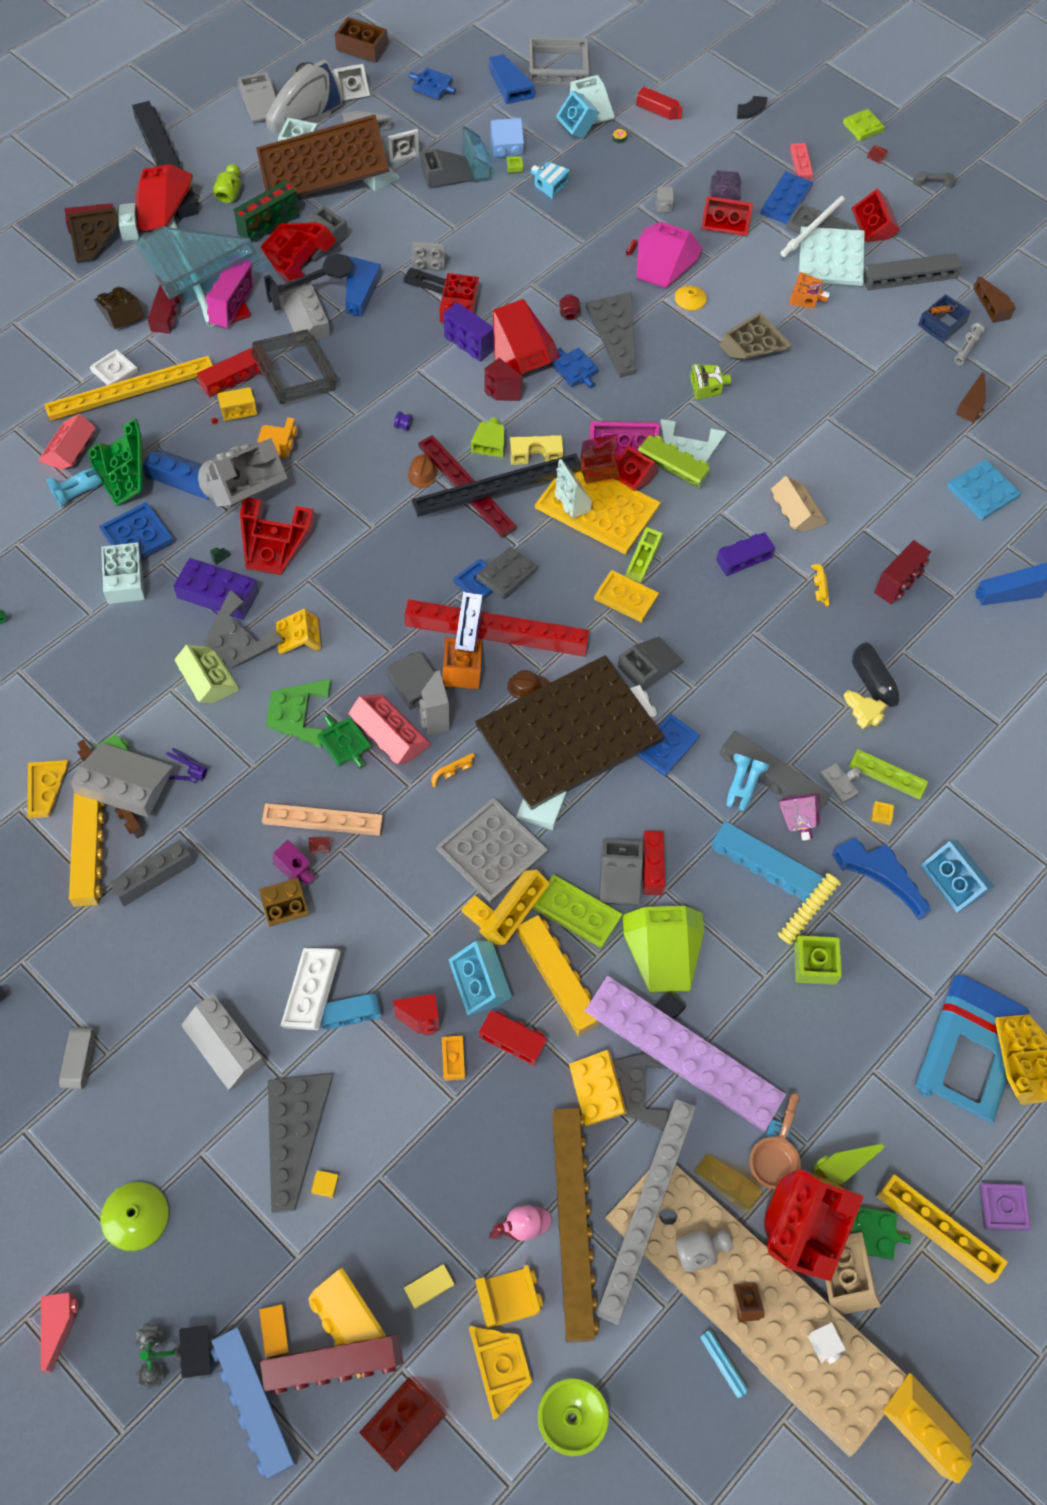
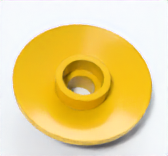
[675,285,707,311]

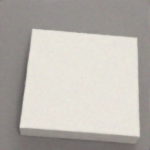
[90,349,139,385]

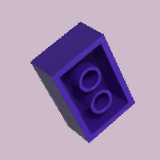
[444,302,494,362]

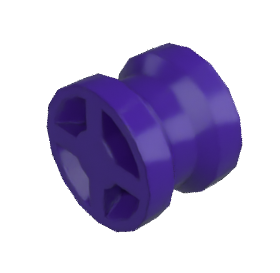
[394,411,413,432]

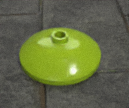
[101,1182,169,1251]
[537,1379,609,1456]

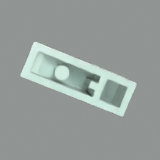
[118,203,139,241]

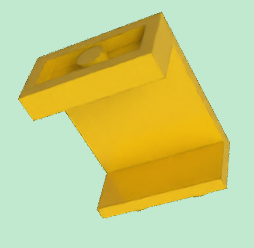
[475,1265,543,1329]

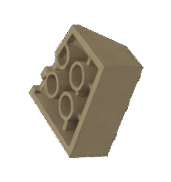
[719,312,792,358]

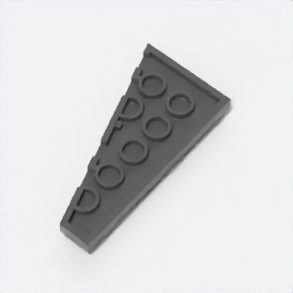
[586,292,636,378]
[268,1074,333,1213]

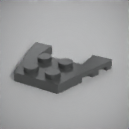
[205,590,284,668]
[613,1053,668,1132]

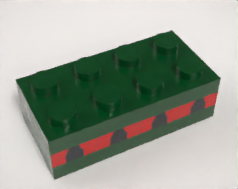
[234,181,300,244]

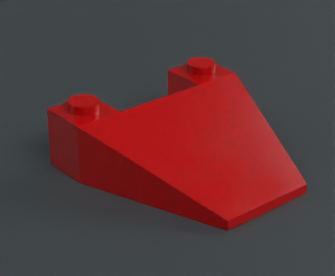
[260,222,336,283]
[240,497,317,575]

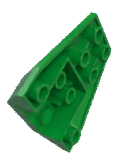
[88,419,143,506]

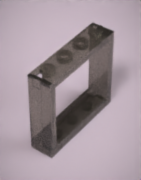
[251,329,337,405]

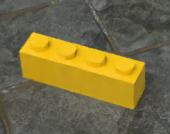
[479,870,550,945]

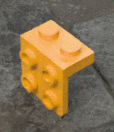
[257,417,298,458]

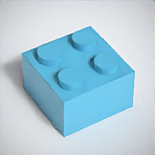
[556,90,600,139]

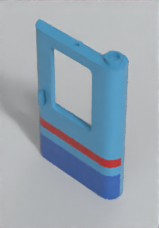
[915,975,1030,1124]

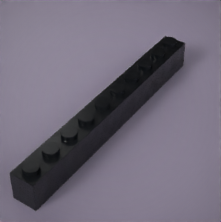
[132,101,199,219]

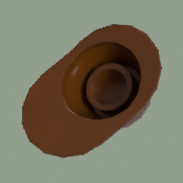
[507,670,550,698]

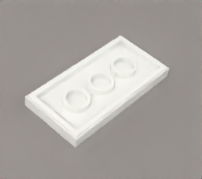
[280,948,341,1030]

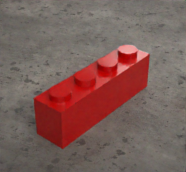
[197,346,268,397]

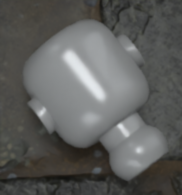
[675,1229,733,1272]

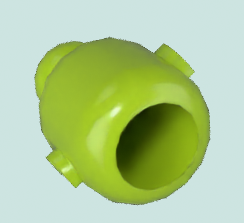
[213,164,242,203]

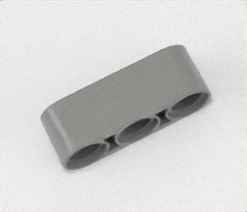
[59,1027,95,1089]

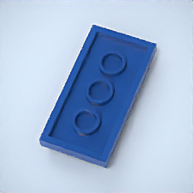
[760,171,813,224]

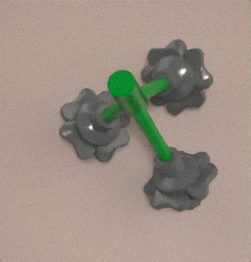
[135,1324,181,1389]

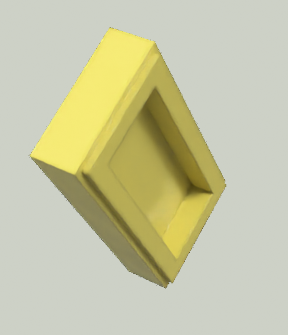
[404,1264,455,1309]

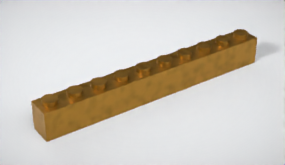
[552,1108,598,1343]

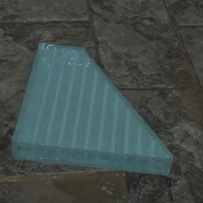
[134,226,256,299]

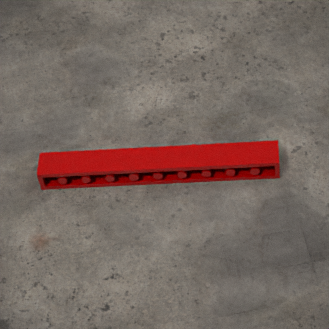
[404,599,589,657]

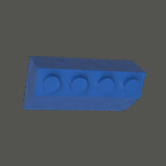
[143,450,209,500]

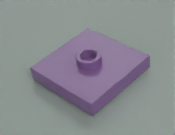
[980,1183,1031,1231]

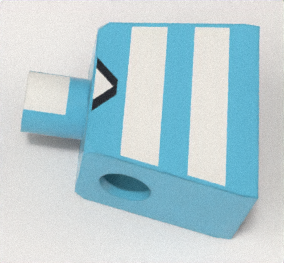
[531,162,570,198]

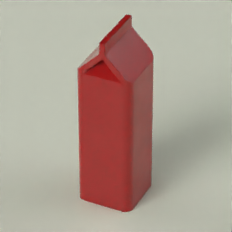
[636,86,683,120]

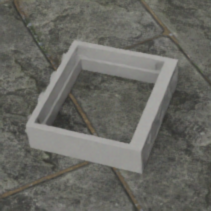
[529,37,589,86]

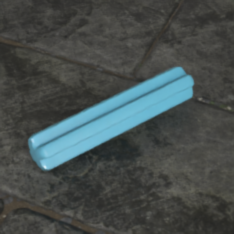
[701,1330,748,1398]

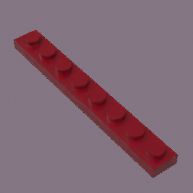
[418,435,516,538]

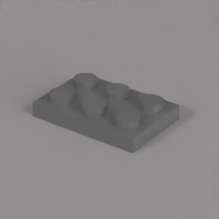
[476,546,538,599]

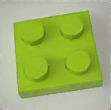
[843,109,885,141]

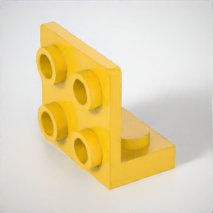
[217,387,257,421]
[276,609,321,654]

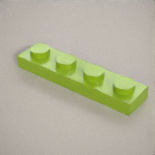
[849,749,928,800]

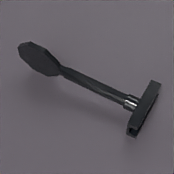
[264,253,354,311]

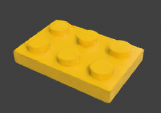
[594,570,659,623]
[569,1050,627,1127]

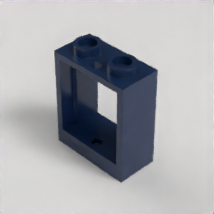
[918,294,971,343]

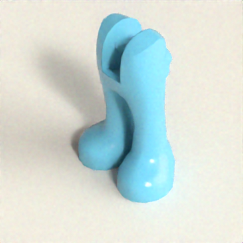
[46,468,103,506]
[726,753,770,812]

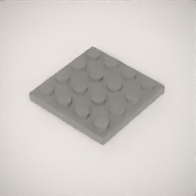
[436,798,548,903]

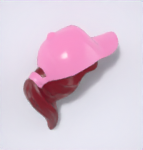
[489,1205,552,1241]

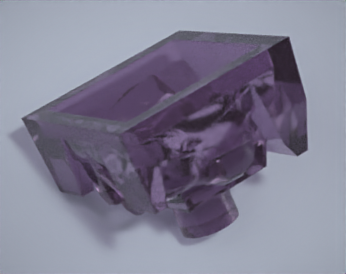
[709,170,741,201]

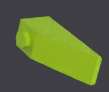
[625,527,664,583]

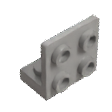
[412,242,447,271]

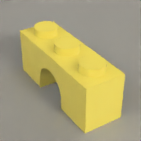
[510,435,563,465]

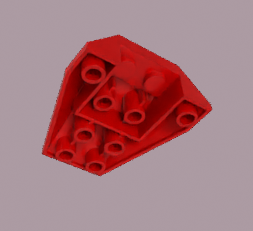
[135,164,193,232]
[493,298,560,374]

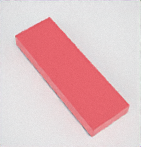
[790,143,813,180]

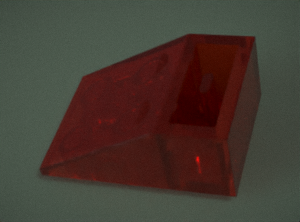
[580,434,620,483]

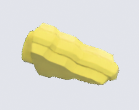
[843,690,888,729]

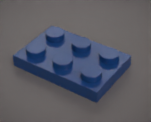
[636,714,700,777]

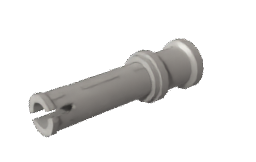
[954,322,985,365]

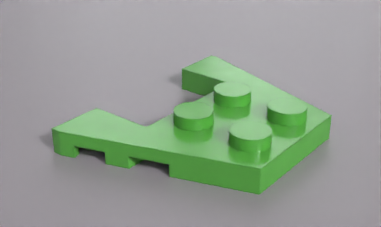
[266,680,331,748]

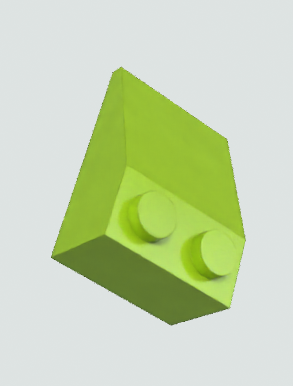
[812,1144,885,1185]

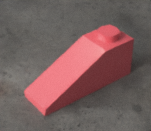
[41,1293,78,1373]

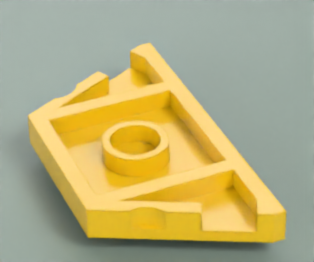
[468,1326,532,1420]

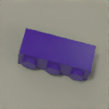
[716,532,775,576]

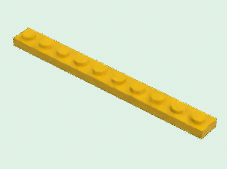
[44,356,213,421]

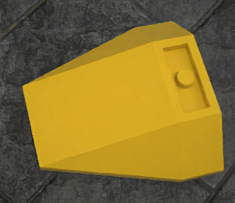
[995,1014,1047,1105]

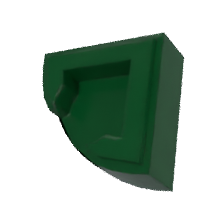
[210,548,231,565]

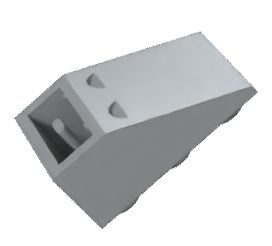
[238,72,276,123]

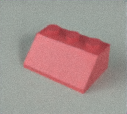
[38,413,96,470]

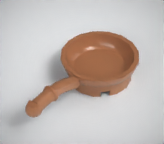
[749,1093,801,1189]

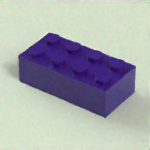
[173,558,259,620]

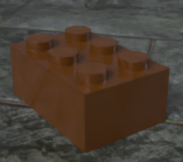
[335,17,388,62]

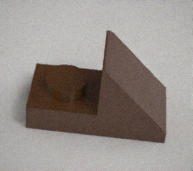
[733,1283,765,1322]

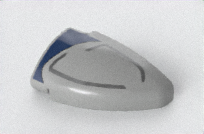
[266,59,342,133]

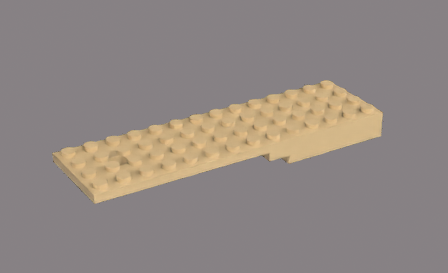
[605,1165,907,1457]

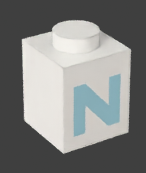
[808,1323,846,1365]

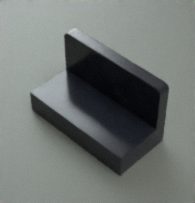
[179,1325,211,1379]

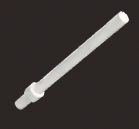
[780,196,845,257]

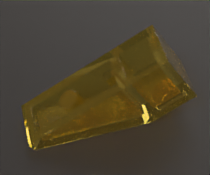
[694,1154,764,1214]

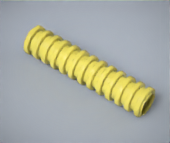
[778,873,841,945]

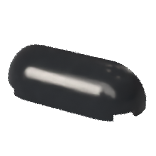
[852,642,899,707]

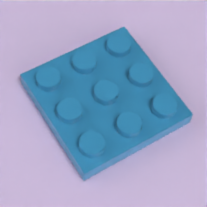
[947,459,1021,521]

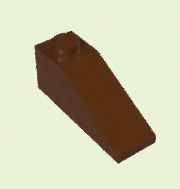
[973,276,1015,323]
[956,372,986,423]

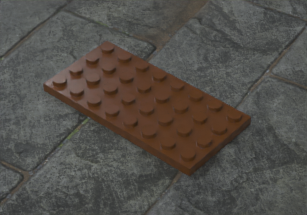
[256,114,389,197]

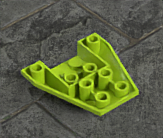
[622,906,704,993]

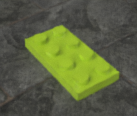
[532,874,622,949]

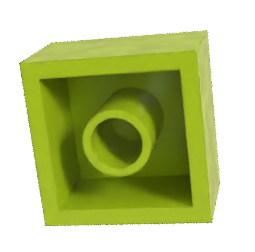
[794,936,842,985]

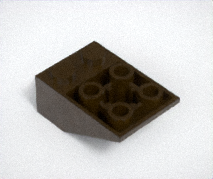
[93,287,145,329]

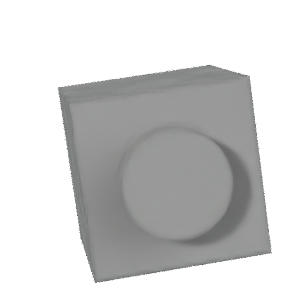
[656,187,673,213]

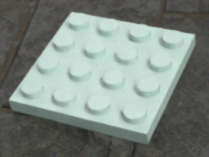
[799,227,864,286]

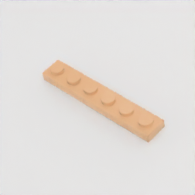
[262,803,383,836]

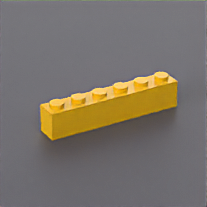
[69,791,105,907]
[517,915,600,1036]
[876,1174,1008,1284]

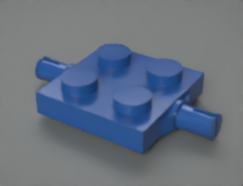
[409,67,456,100]
[552,347,599,389]

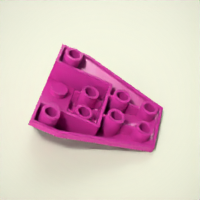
[637,221,703,288]

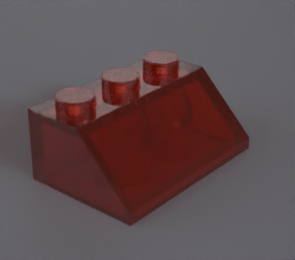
[359,1377,446,1472]

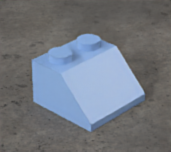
[490,118,524,158]

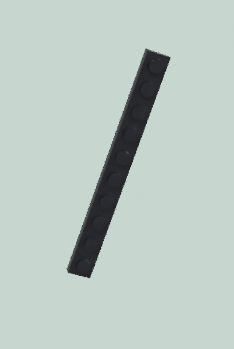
[412,453,582,517]

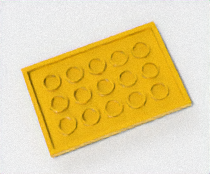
[535,463,661,555]

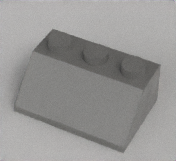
[419,670,449,736]

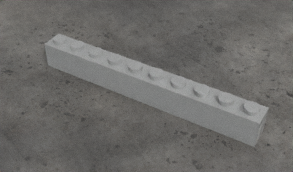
[597,1099,696,1325]

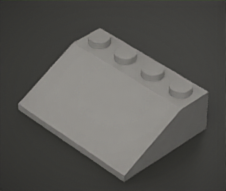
[70,743,174,818]

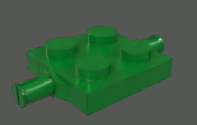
[317,714,371,769]
[849,1207,911,1260]

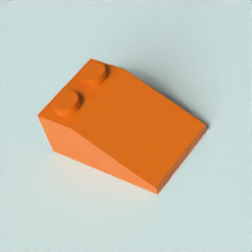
[442,637,482,689]

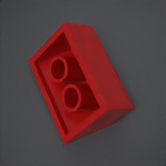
[852,188,900,242]
[701,196,753,236]

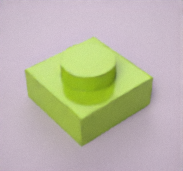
[506,156,523,173]

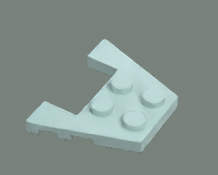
[660,419,726,463]

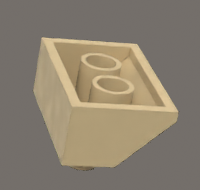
[771,476,828,532]

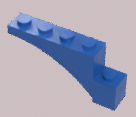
[832,837,931,920]

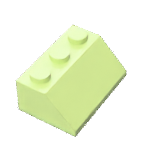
[175,645,239,703]

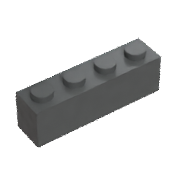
[109,839,194,906]

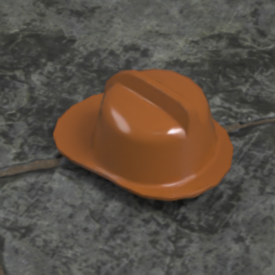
[408,454,438,488]

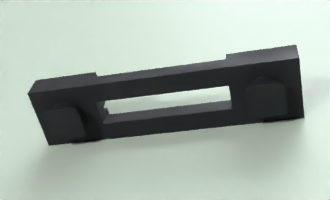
[404,267,446,294]

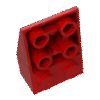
[439,273,479,323]

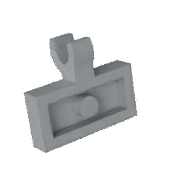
[820,763,862,805]

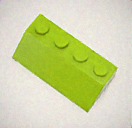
[638,435,711,489]

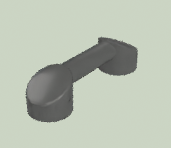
[913,171,956,188]

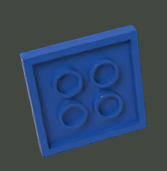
[99,502,174,559]

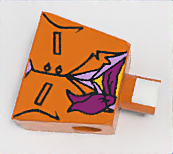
[789,272,830,308]

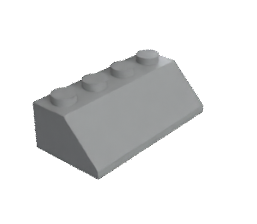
[279,280,330,345]
[181,994,265,1091]

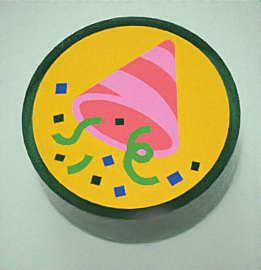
[612,129,627,143]

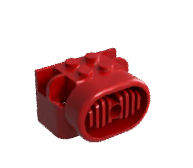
[764,1169,864,1282]

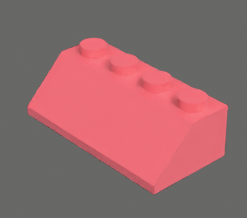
[348,694,431,764]

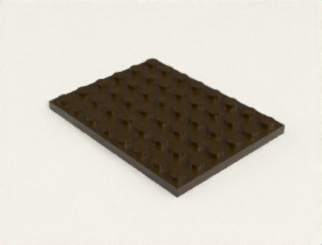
[475,655,665,810]

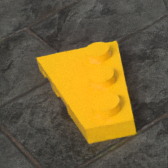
[27,760,69,819]

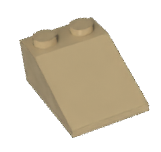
[825,1232,881,1315]

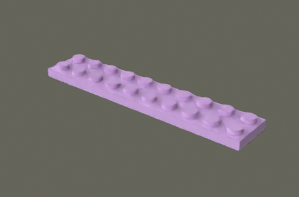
[584,975,786,1132]

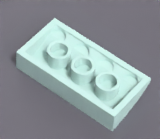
[516,791,568,831]

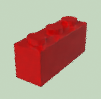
[642,831,665,895]
[479,1010,547,1066]

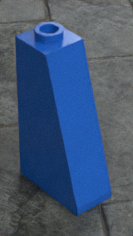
[489,54,535,104]
[345,256,381,317]
[975,563,1047,606]

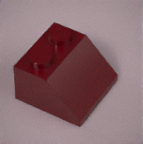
[484,358,523,401]

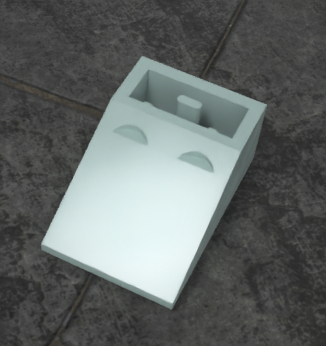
[570,75,615,125]
[555,459,592,519]
[101,543,145,604]

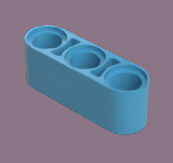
[321,994,382,1029]

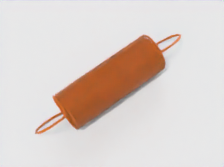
[927,305,954,314]

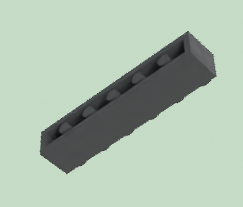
[863,253,962,291]
[719,730,831,812]

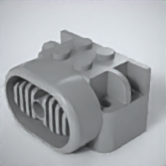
[198,438,288,507]

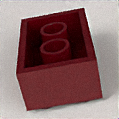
[874,540,931,605]

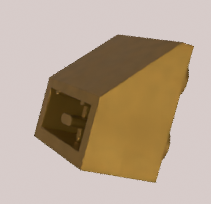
[259,878,309,927]

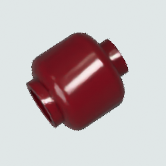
[559,294,581,320]

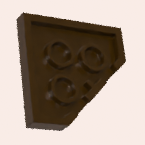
[67,207,119,263]

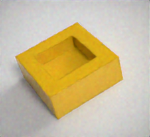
[871,801,894,825]
[311,1170,339,1198]

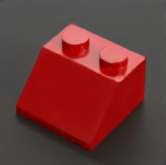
[607,445,658,491]
[393,994,440,1035]

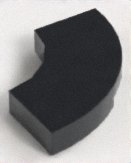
[737,96,768,119]

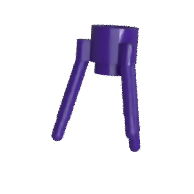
[166,748,208,783]

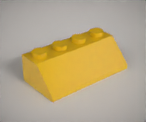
[308,1268,386,1379]
[882,1373,972,1484]

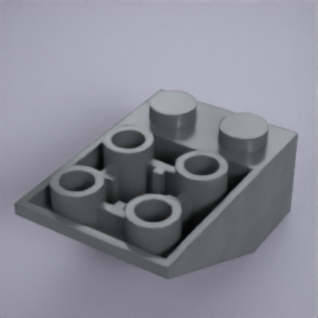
[421,149,473,187]
[306,206,348,261]
[618,637,684,691]
[599,839,643,906]

